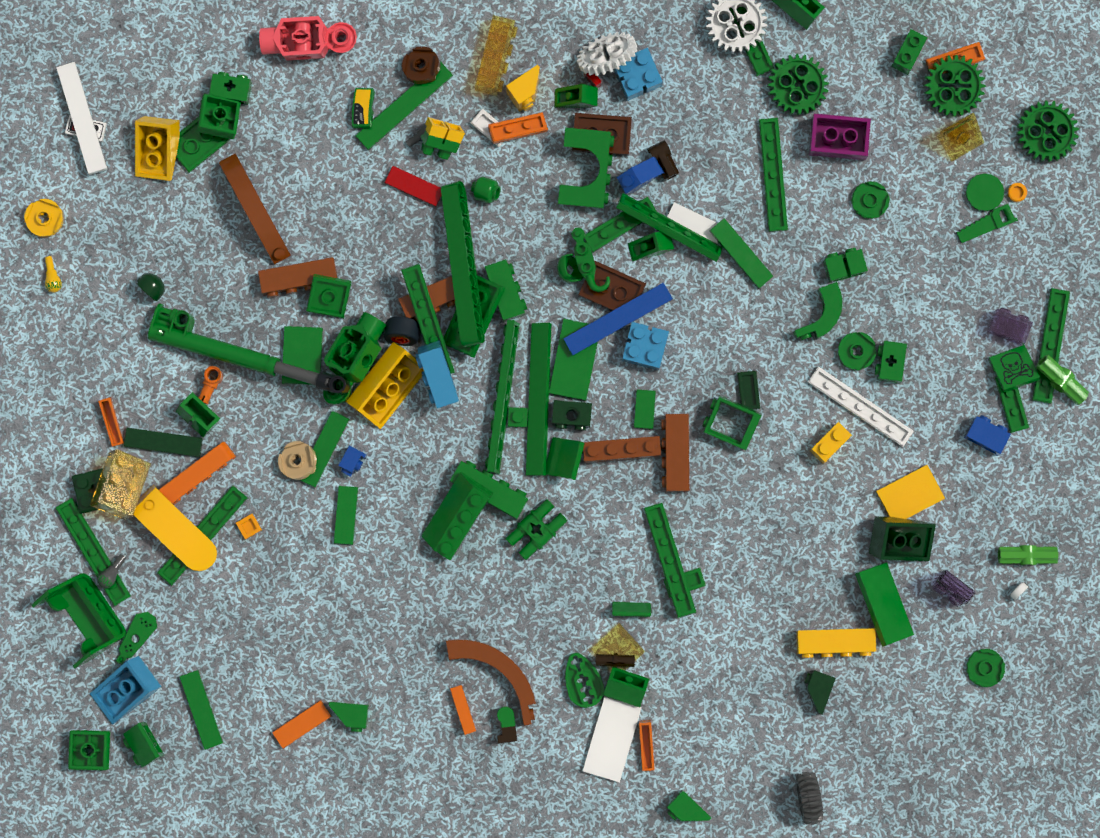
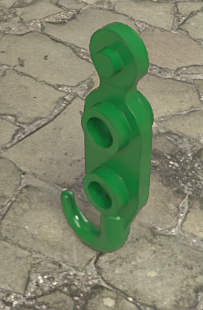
[571,228,610,292]

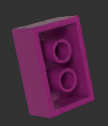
[809,113,871,160]

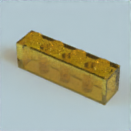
[475,15,518,96]

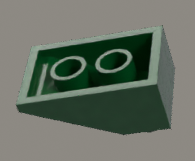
[869,516,936,561]

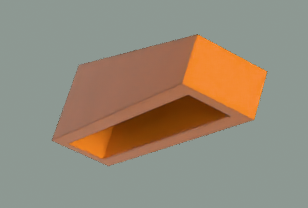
[98,397,124,447]
[450,685,476,735]
[639,720,655,771]

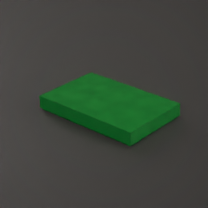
[176,117,231,173]
[282,326,323,385]

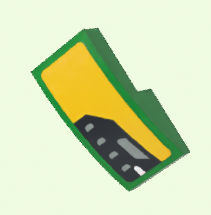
[352,88,375,128]

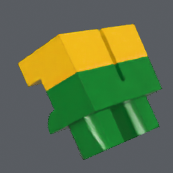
[420,117,465,160]

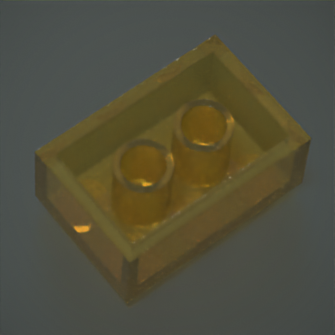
[90,449,151,520]

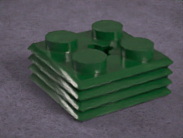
[72,467,119,514]

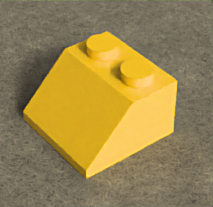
[506,65,540,112]

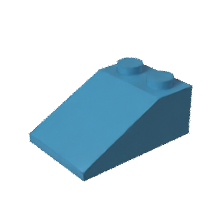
[90,656,162,725]

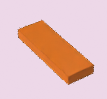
[925,42,985,75]
[488,112,548,144]
[272,700,332,749]

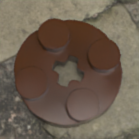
[402,46,440,84]

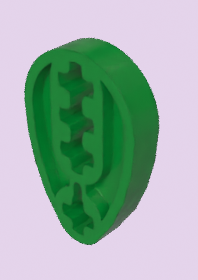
[565,653,604,708]

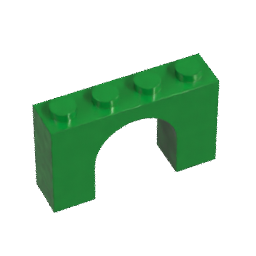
[558,127,614,208]

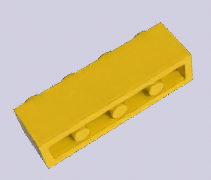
[796,628,876,658]

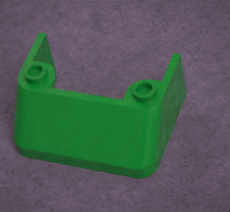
[31,573,126,669]

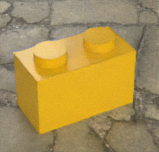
[810,422,852,464]

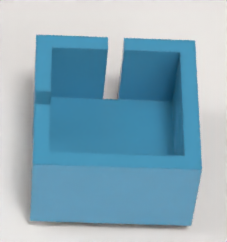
[613,48,663,101]
[622,322,669,371]

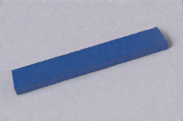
[564,282,673,355]

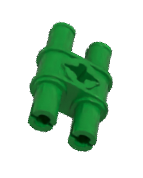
[505,499,568,560]

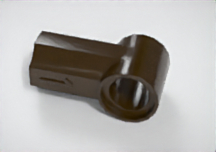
[647,140,679,181]

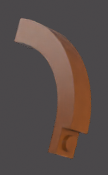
[219,153,291,265]
[446,640,536,726]

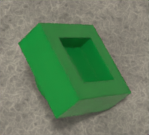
[508,407,528,428]

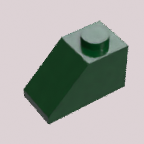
[804,670,836,715]

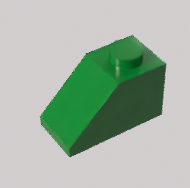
[554,84,598,108]
[627,232,674,262]
[329,702,369,732]
[667,790,711,821]

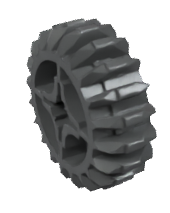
[796,772,823,825]

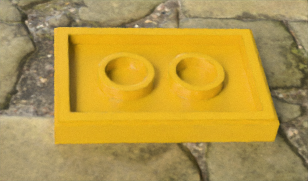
[876,465,945,519]

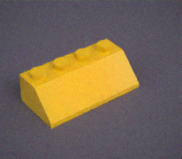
[346,342,424,429]

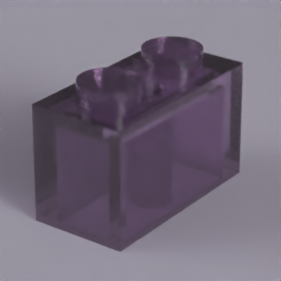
[987,308,1033,345]

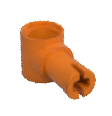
[198,366,223,404]

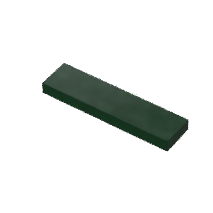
[124,428,203,457]

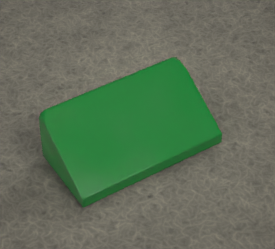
[612,602,651,617]

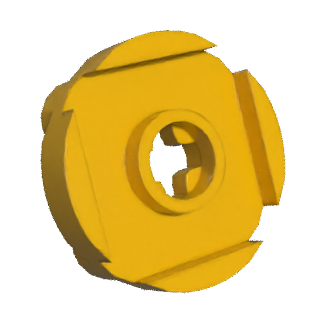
[24,199,64,237]

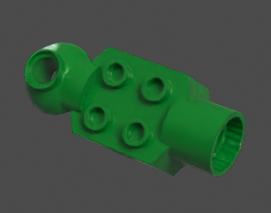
[323,312,386,405]

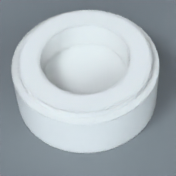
[1010,582,1028,600]

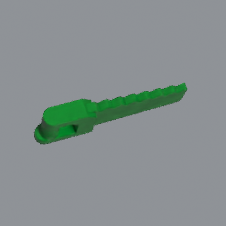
[956,204,1018,243]

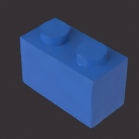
[964,415,1011,456]

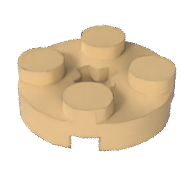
[278,441,317,480]

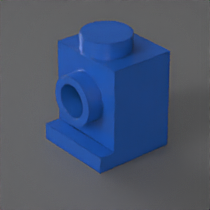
[338,445,367,477]

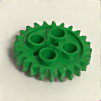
[767,54,829,116]
[923,55,986,117]
[1016,100,1079,163]

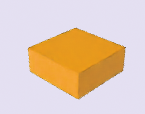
[236,513,262,540]

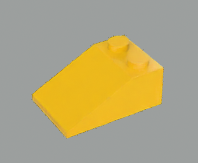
[135,116,180,181]

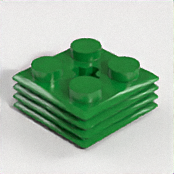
[197,94,241,139]
[68,730,110,770]

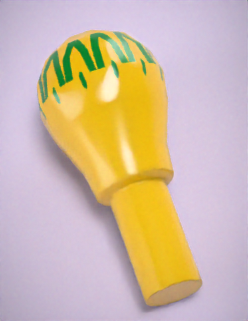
[45,256,62,293]

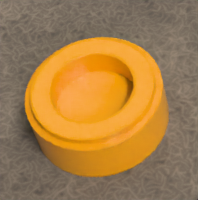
[1007,183,1027,202]

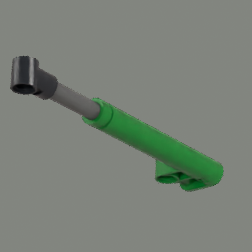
[148,303,350,395]

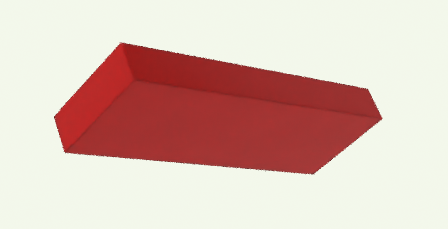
[385,166,442,207]

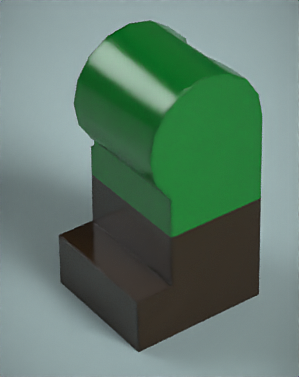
[497,707,517,744]

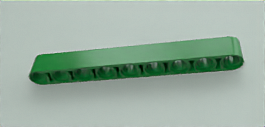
[441,181,485,347]

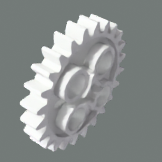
[706,0,767,54]
[577,32,637,76]

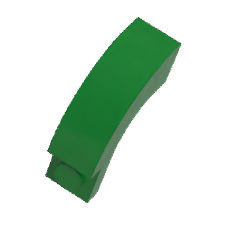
[793,282,842,341]

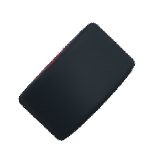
[384,317,420,346]

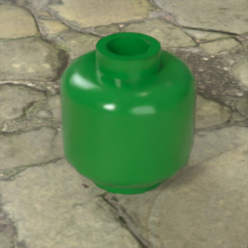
[471,177,501,204]

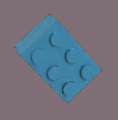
[415,341,459,408]

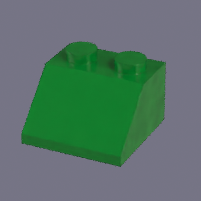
[123,722,165,768]

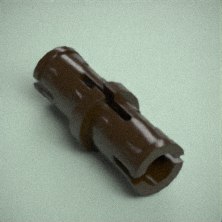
[596,653,635,668]

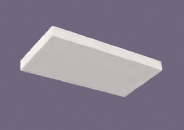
[583,696,641,782]

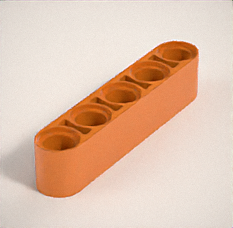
[159,441,236,505]

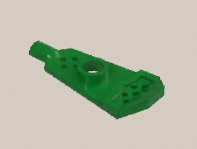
[116,612,158,665]

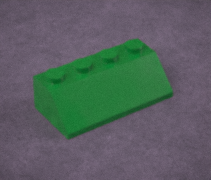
[422,472,494,560]

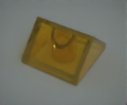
[937,113,984,161]

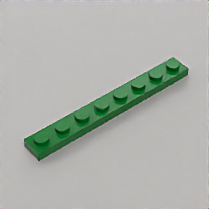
[485,320,520,474]

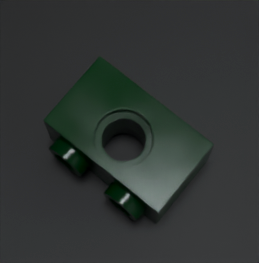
[552,400,592,431]

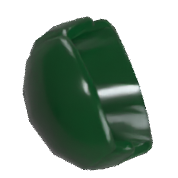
[137,273,165,301]

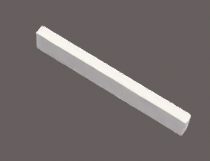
[56,62,108,175]
[807,366,914,447]

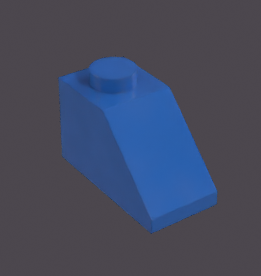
[616,156,664,194]

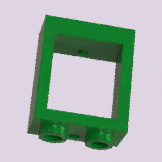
[702,395,762,450]

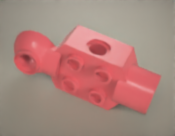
[259,16,357,61]

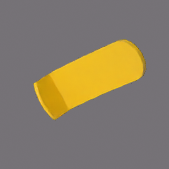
[129,484,217,571]

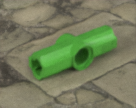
[1036,355,1089,405]
[998,545,1058,565]

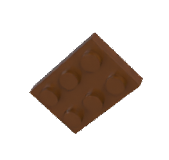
[572,113,632,156]
[578,260,646,311]

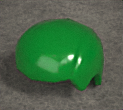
[557,254,583,283]

